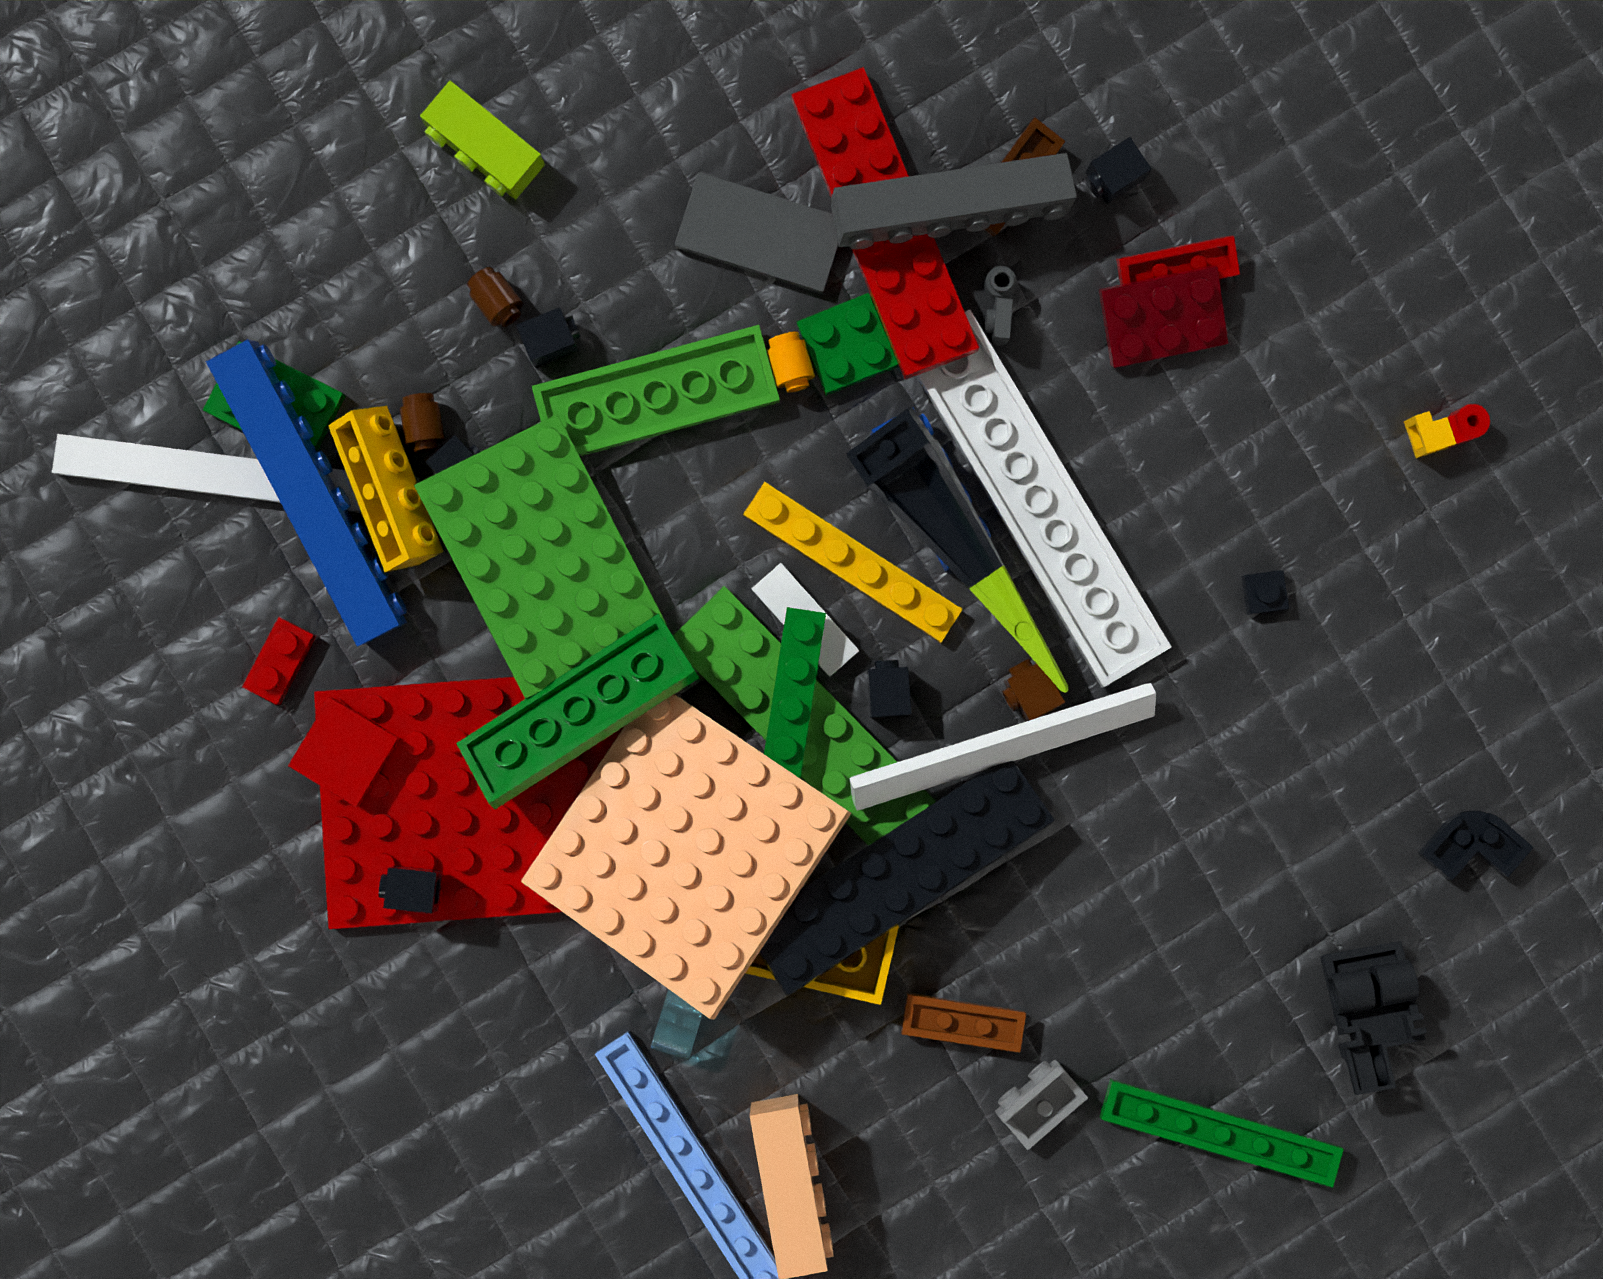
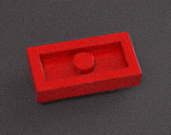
[242,617,317,705]

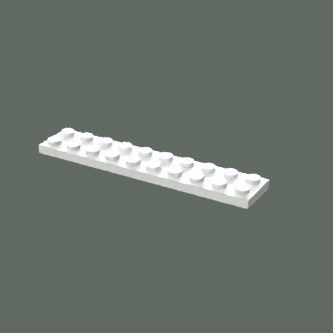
[917,310,1171,688]

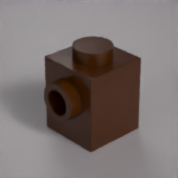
[1002,658,1065,722]

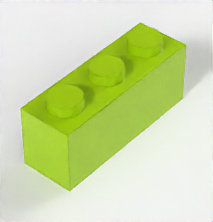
[420,80,545,200]

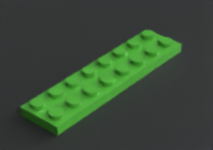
[673,586,936,845]

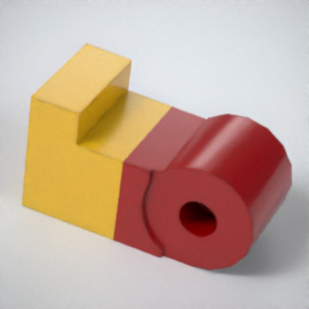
[1404,404,1490,458]

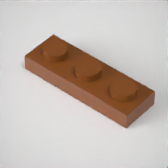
[901,993,1026,1053]

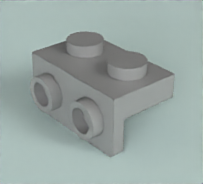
[995,1059,1088,1150]

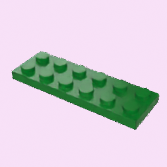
[456,613,699,809]

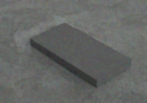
[674,172,839,295]

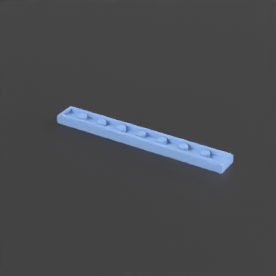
[595,1031,789,1279]

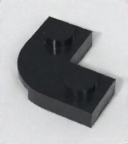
[1418,811,1534,880]

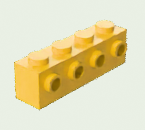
[328,406,444,572]

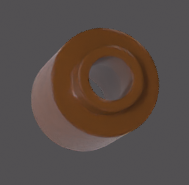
[467,267,523,327]
[400,393,445,453]

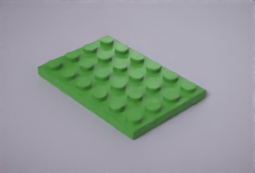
[414,414,667,699]

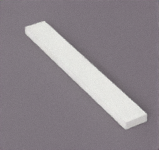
[52,434,362,513]
[849,683,1156,811]

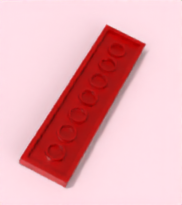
[791,67,979,380]

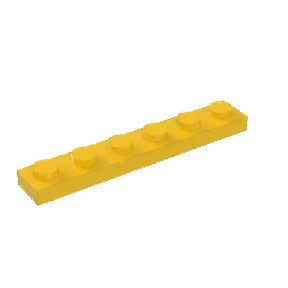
[743,482,963,643]

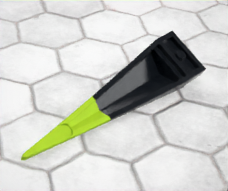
[846,407,1068,693]

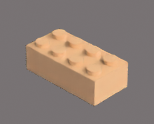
[750,1094,834,1279]

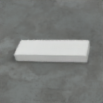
[751,563,859,677]

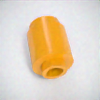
[767,331,815,393]

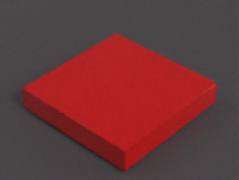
[288,697,400,807]

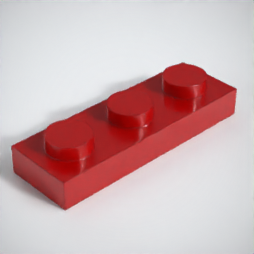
[1116,235,1240,285]

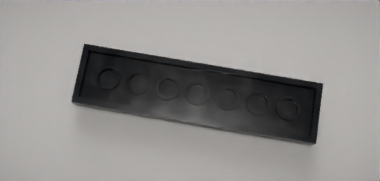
[759,761,1055,997]

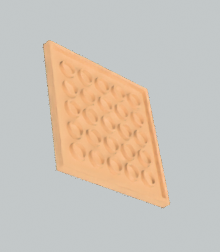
[521,694,851,1020]

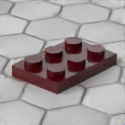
[1099,265,1228,368]

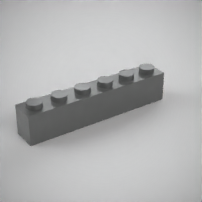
[830,153,1077,250]

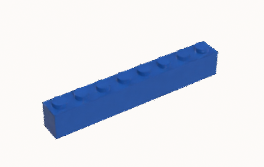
[206,339,407,647]

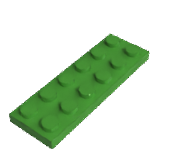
[532,325,780,456]

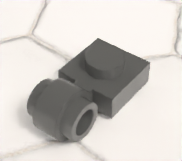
[984,266,1017,346]

